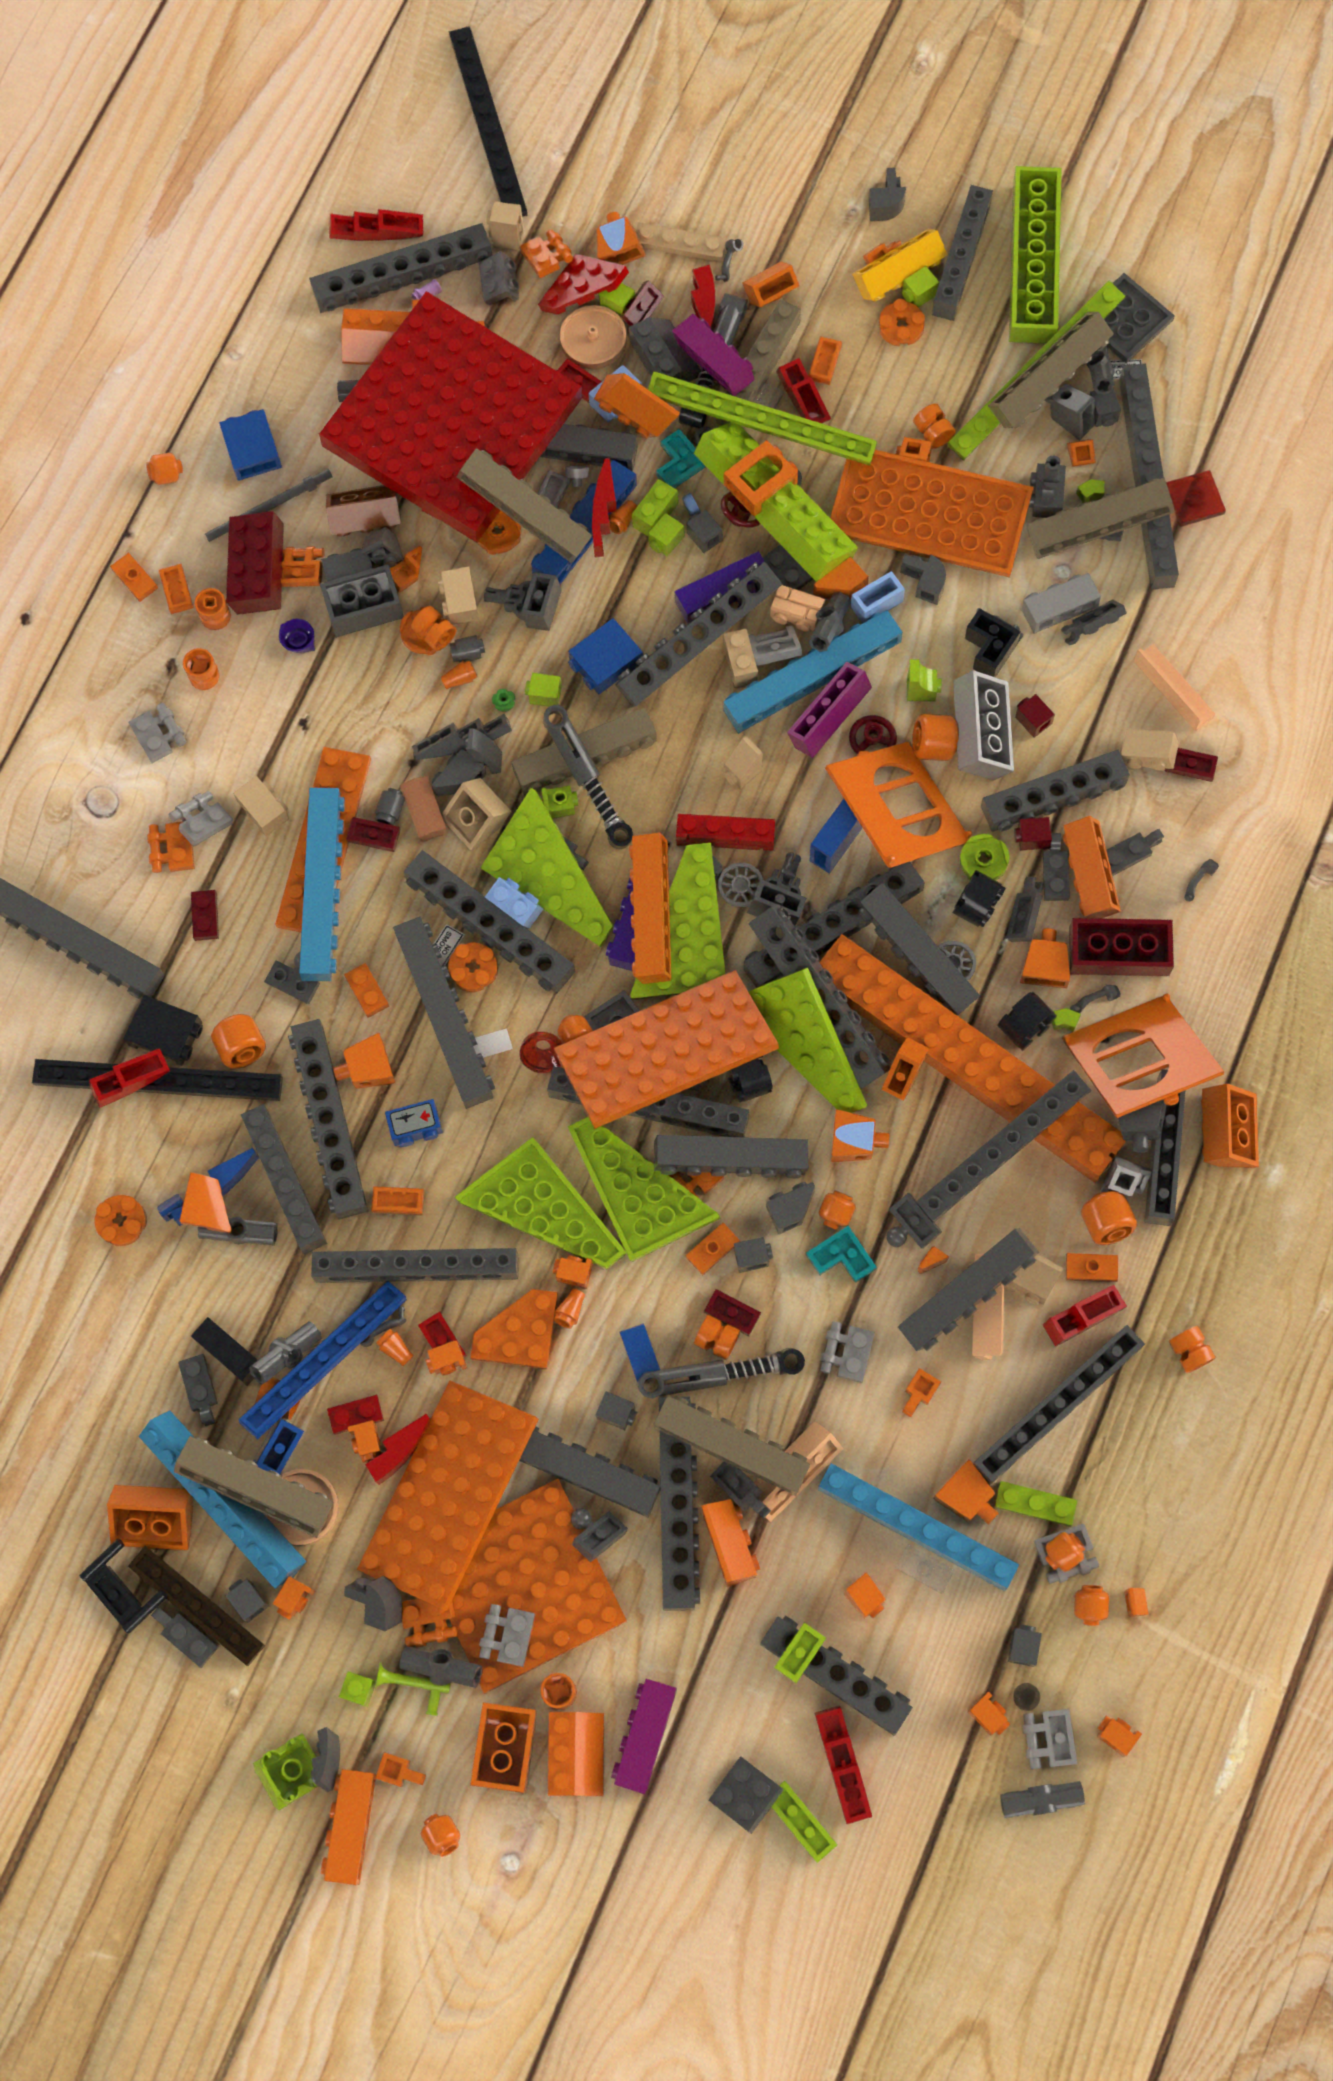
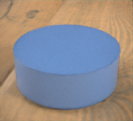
[682,493,701,516]

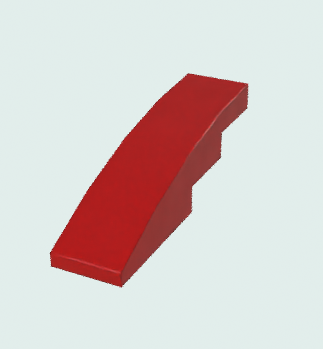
[329,209,423,241]
[592,458,617,557]
[815,1705,872,1824]

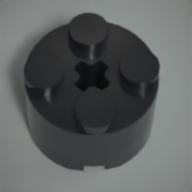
[952,870,1006,927]
[997,992,1057,1051]
[728,1056,773,1102]

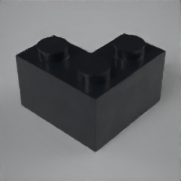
[965,608,1021,677]

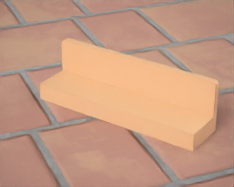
[1134,644,1215,731]
[972,1254,1004,1360]
[754,1422,844,1523]

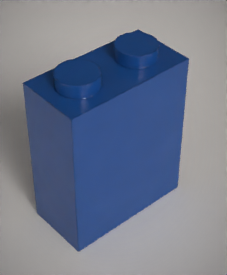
[219,409,282,481]
[568,618,643,695]
[809,799,862,874]

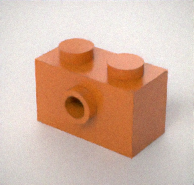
[742,261,800,307]

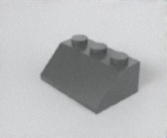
[629,317,702,382]
[320,564,404,637]

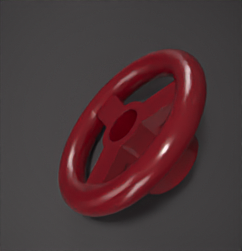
[721,492,761,528]
[849,715,897,754]

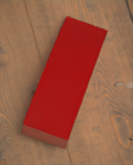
[691,264,715,331]
[776,358,831,424]
[89,1048,170,1108]
[1042,1285,1127,1347]
[365,1413,431,1485]

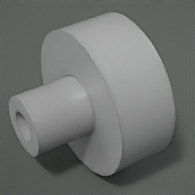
[565,465,589,487]

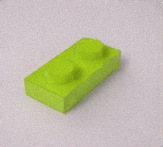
[774,1623,826,1683]

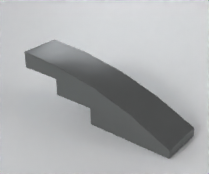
[412,713,512,760]

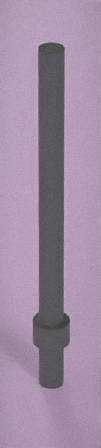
[205,469,333,542]

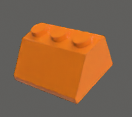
[341,308,410,365]
[594,373,680,439]
[1201,1084,1259,1168]
[107,1485,193,1550]
[702,1499,760,1587]
[548,1712,604,1796]

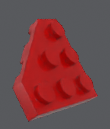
[538,254,629,315]

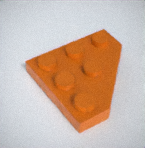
[470,1289,558,1369]

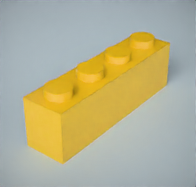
[852,229,948,302]

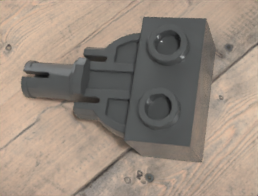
[1029,455,1066,518]
[484,572,562,631]
[747,852,807,926]

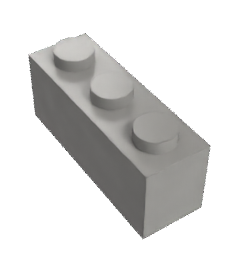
[1022,573,1101,634]

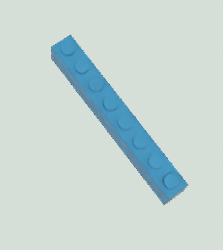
[723,610,903,734]
[299,788,345,982]
[138,1410,306,1589]
[818,1463,1019,1591]

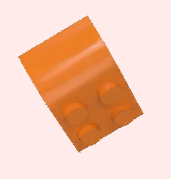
[470,1702,537,1793]

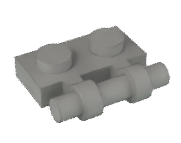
[129,703,186,763]
[169,791,233,847]
[820,1321,875,1383]
[1034,1524,1099,1584]
[479,1604,535,1667]
[1022,1709,1077,1769]

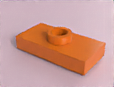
[808,336,842,385]
[110,552,158,602]
[159,564,194,614]
[371,1186,425,1215]
[685,1222,740,1276]
[1066,1253,1118,1282]

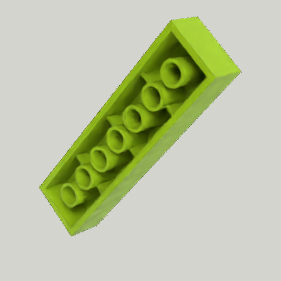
[1009,166,1062,343]
[694,422,858,582]

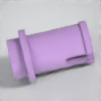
[411,279,442,300]

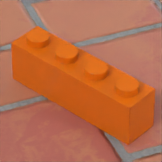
[1063,816,1121,918]
[321,1769,376,1885]

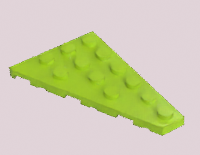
[748,968,867,1113]

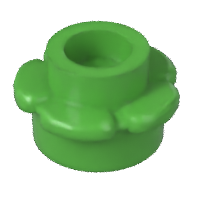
[492,689,515,712]

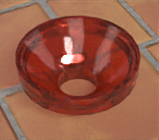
[519,1032,563,1073]

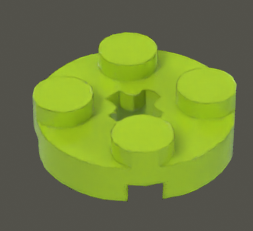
[960,834,1010,881]

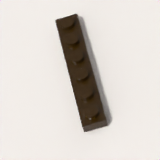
[128,1546,266,1667]

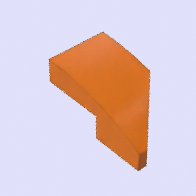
[390,546,422,593]

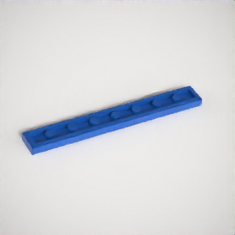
[238,1281,407,1440]

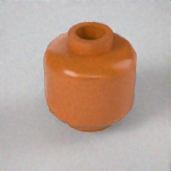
[146,453,183,485]
[557,1015,593,1044]
[819,1190,856,1230]
[1045,1532,1086,1572]
[1074,1585,1109,1626]
[420,1814,461,1857]

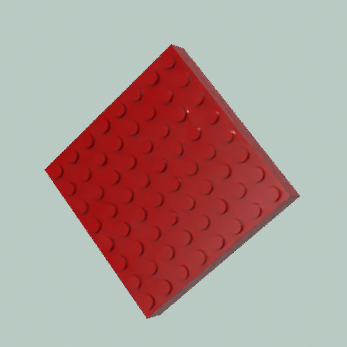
[319,291,582,543]

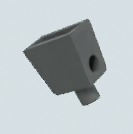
[1044,384,1095,440]
[1119,1100,1167,1153]

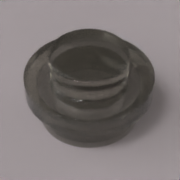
[1013,1683,1040,1711]

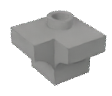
[1101,1156,1152,1199]

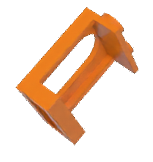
[723,440,798,517]

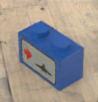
[385,1099,443,1147]
[253,1418,304,1474]

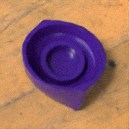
[279,618,315,653]

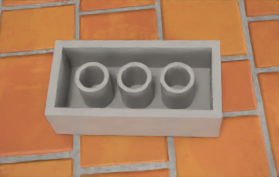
[953,670,1014,780]

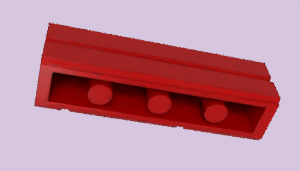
[676,814,775,851]

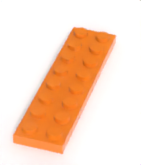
[275,747,371,933]

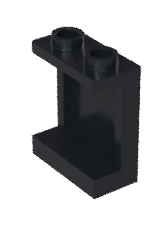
[123,995,203,1066]

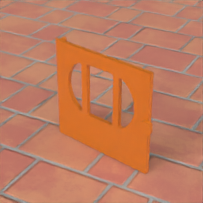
[825,741,972,868]
[1062,993,1224,1118]

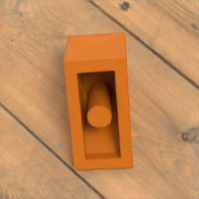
[813,557,869,600]
[844,1573,886,1619]

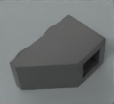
[361,527,404,568]
[432,749,486,796]
[766,1182,815,1234]

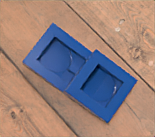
[620,1323,660,1383]

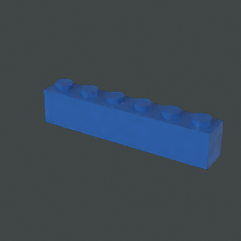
[531,460,637,584]

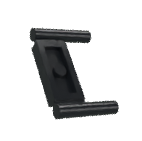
[79,1538,167,1634]

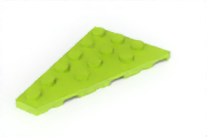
[480,788,614,947]
[630,843,725,1000]
[568,1117,721,1262]
[455,1137,627,1270]

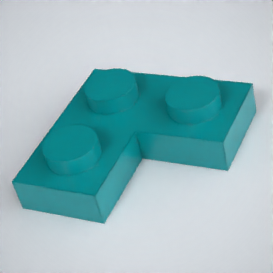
[656,429,706,488]
[806,1225,877,1283]

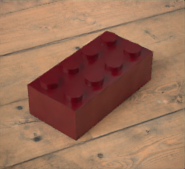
[226,511,284,615]
[1069,918,1174,976]

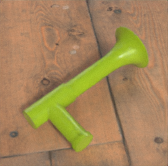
[375,1662,451,1716]

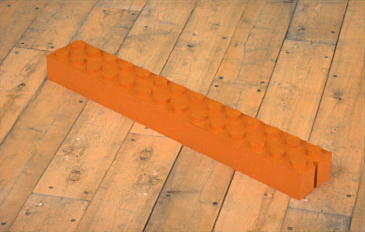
[819,934,1126,1184]

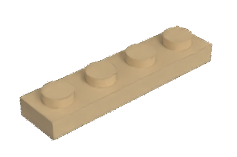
[636,222,727,263]

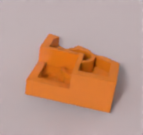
[179,1172,232,1233]

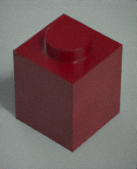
[1015,694,1055,738]
[1014,817,1052,851]

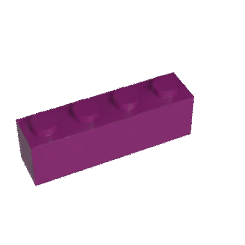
[672,314,755,396]
[787,662,872,758]
[611,1678,677,1795]

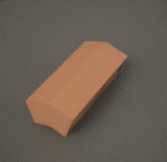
[400,776,446,842]

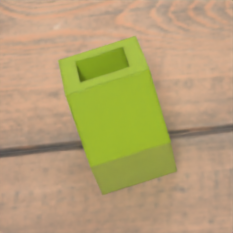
[1076,479,1105,503]
[1052,1008,1081,1032]

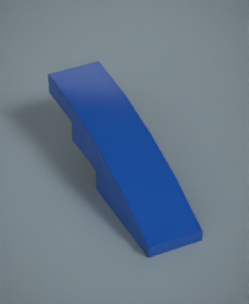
[171,1147,259,1226]

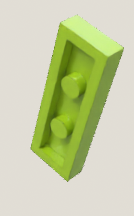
[994,1481,1078,1527]
[772,1781,837,1863]

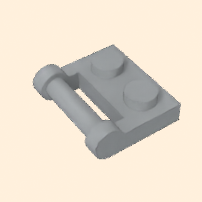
[748,625,802,666]

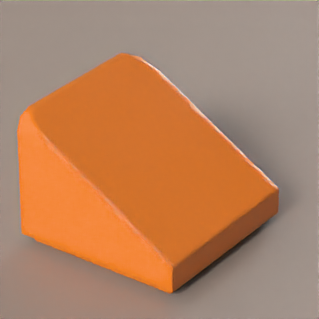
[1067,439,1096,467]
[918,1246,949,1274]
[1124,1588,1148,1617]

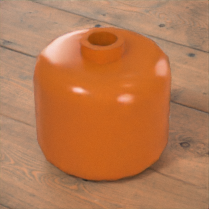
[912,713,959,761]
[211,1014,266,1069]
[1081,1191,1137,1245]

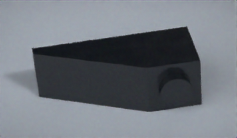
[191,1317,258,1386]

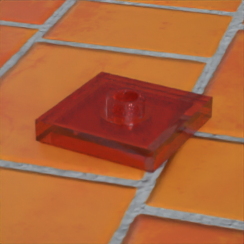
[1166,470,1226,527]

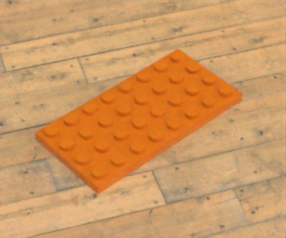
[830,450,1034,578]
[554,970,779,1129]
[357,1380,539,1612]

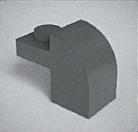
[869,168,906,221]
[900,554,946,605]
[344,1576,402,1631]

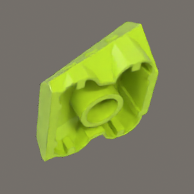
[253,1734,318,1810]

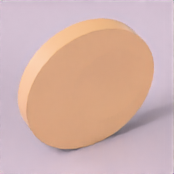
[560,305,627,369]
[263,1469,339,1546]

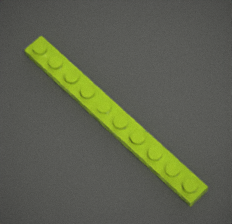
[947,281,1126,461]
[648,371,877,466]

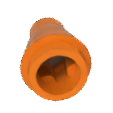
[608,500,637,535]
[441,660,478,689]
[554,1289,585,1329]
[376,1328,414,1366]

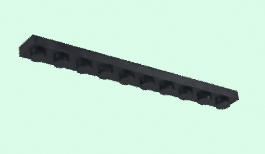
[449,26,528,217]
[32,1059,283,1101]

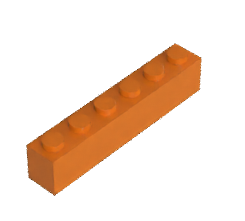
[629,832,671,984]

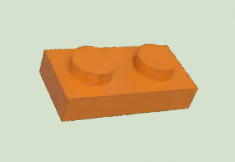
[344,963,389,1018]

